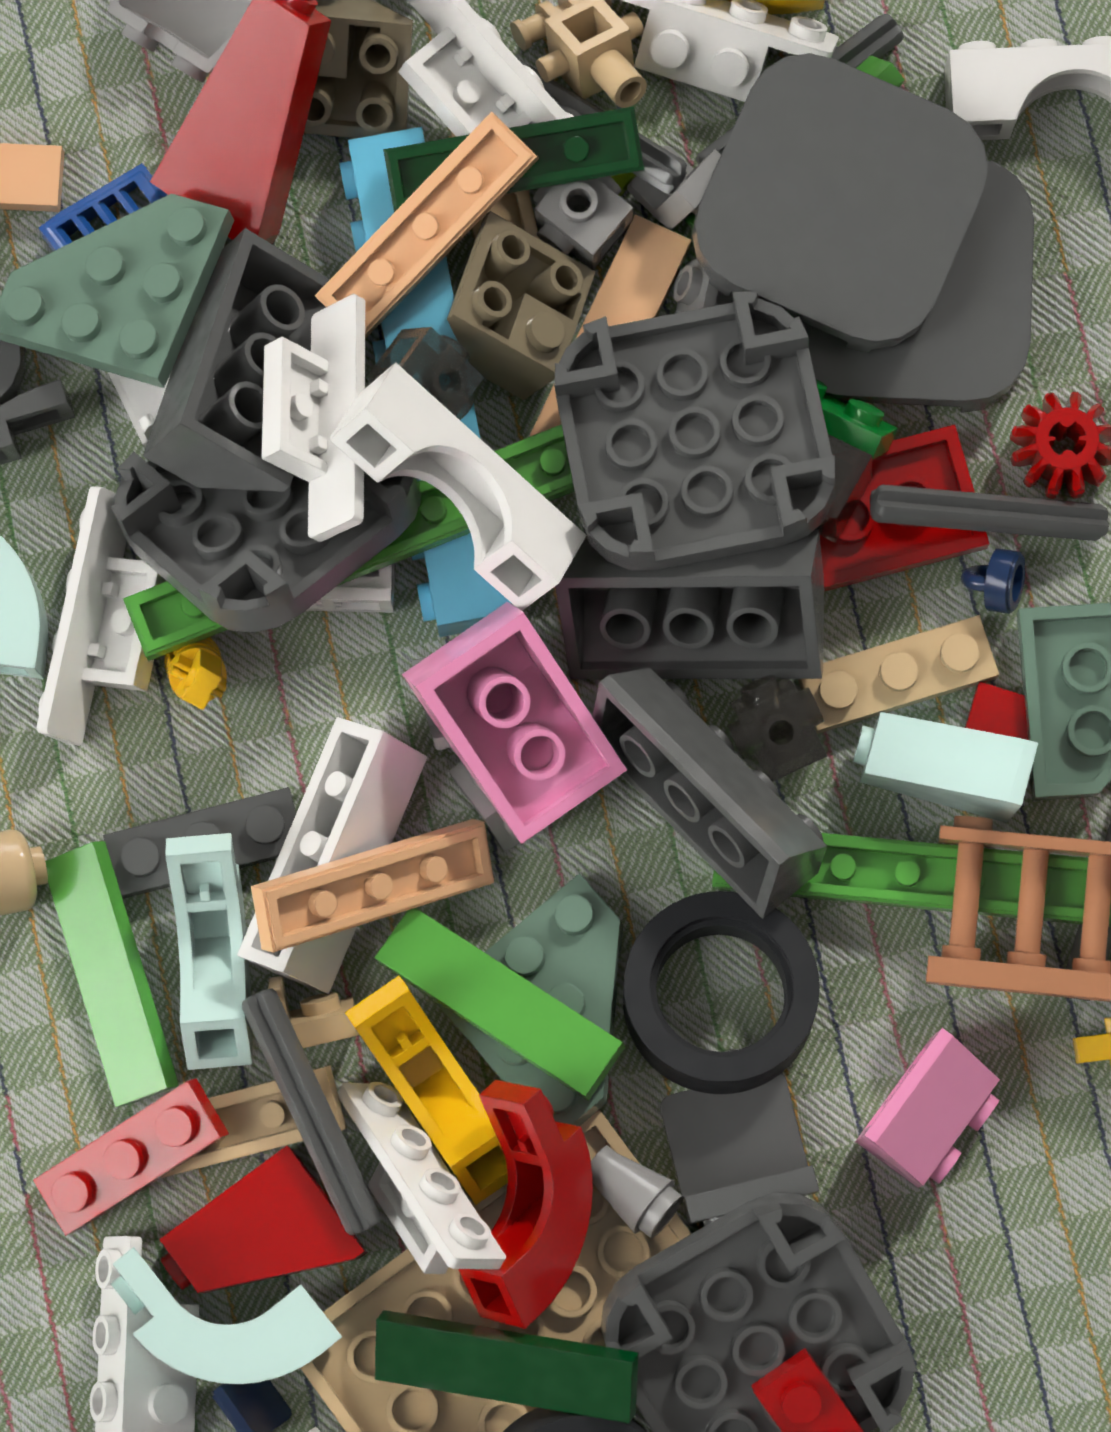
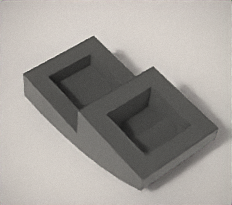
[0,379,75,465]

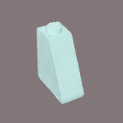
[853,712,1038,823]

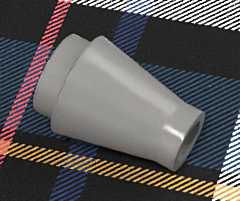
[591,1145,684,1238]

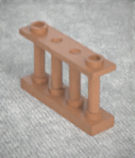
[926,816,1111,1002]

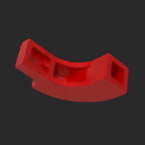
[459,1080,593,1329]

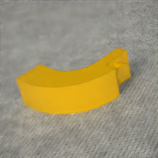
[345,976,508,1205]

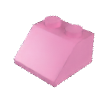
[855,1028,1000,1188]

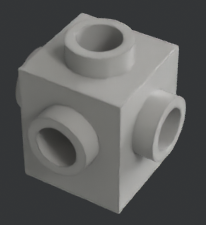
[533,177,633,270]

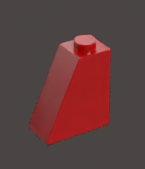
[159,1145,368,1293]

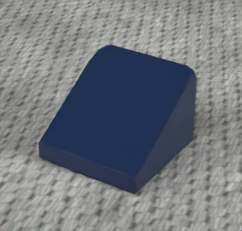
[212,1380,292,1432]

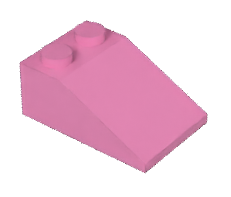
[402,602,627,844]

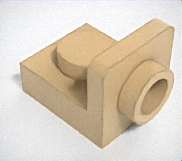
[268,976,359,1048]

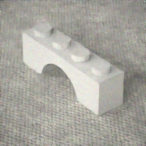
[944,36,1111,140]
[329,362,587,611]

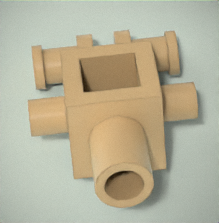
[510,0,647,108]

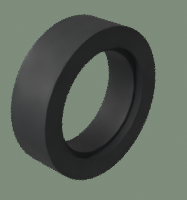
[623,891,820,1094]

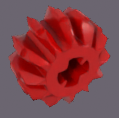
[1010,392,1111,499]

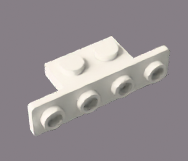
[398,0,574,137]
[621,0,839,102]
[262,294,365,542]
[37,486,166,746]
[338,1082,506,1274]
[90,1236,199,1432]

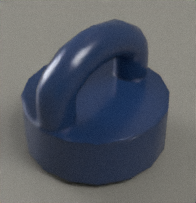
[961,548,1025,614]

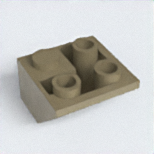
[304,0,413,138]
[447,211,595,400]

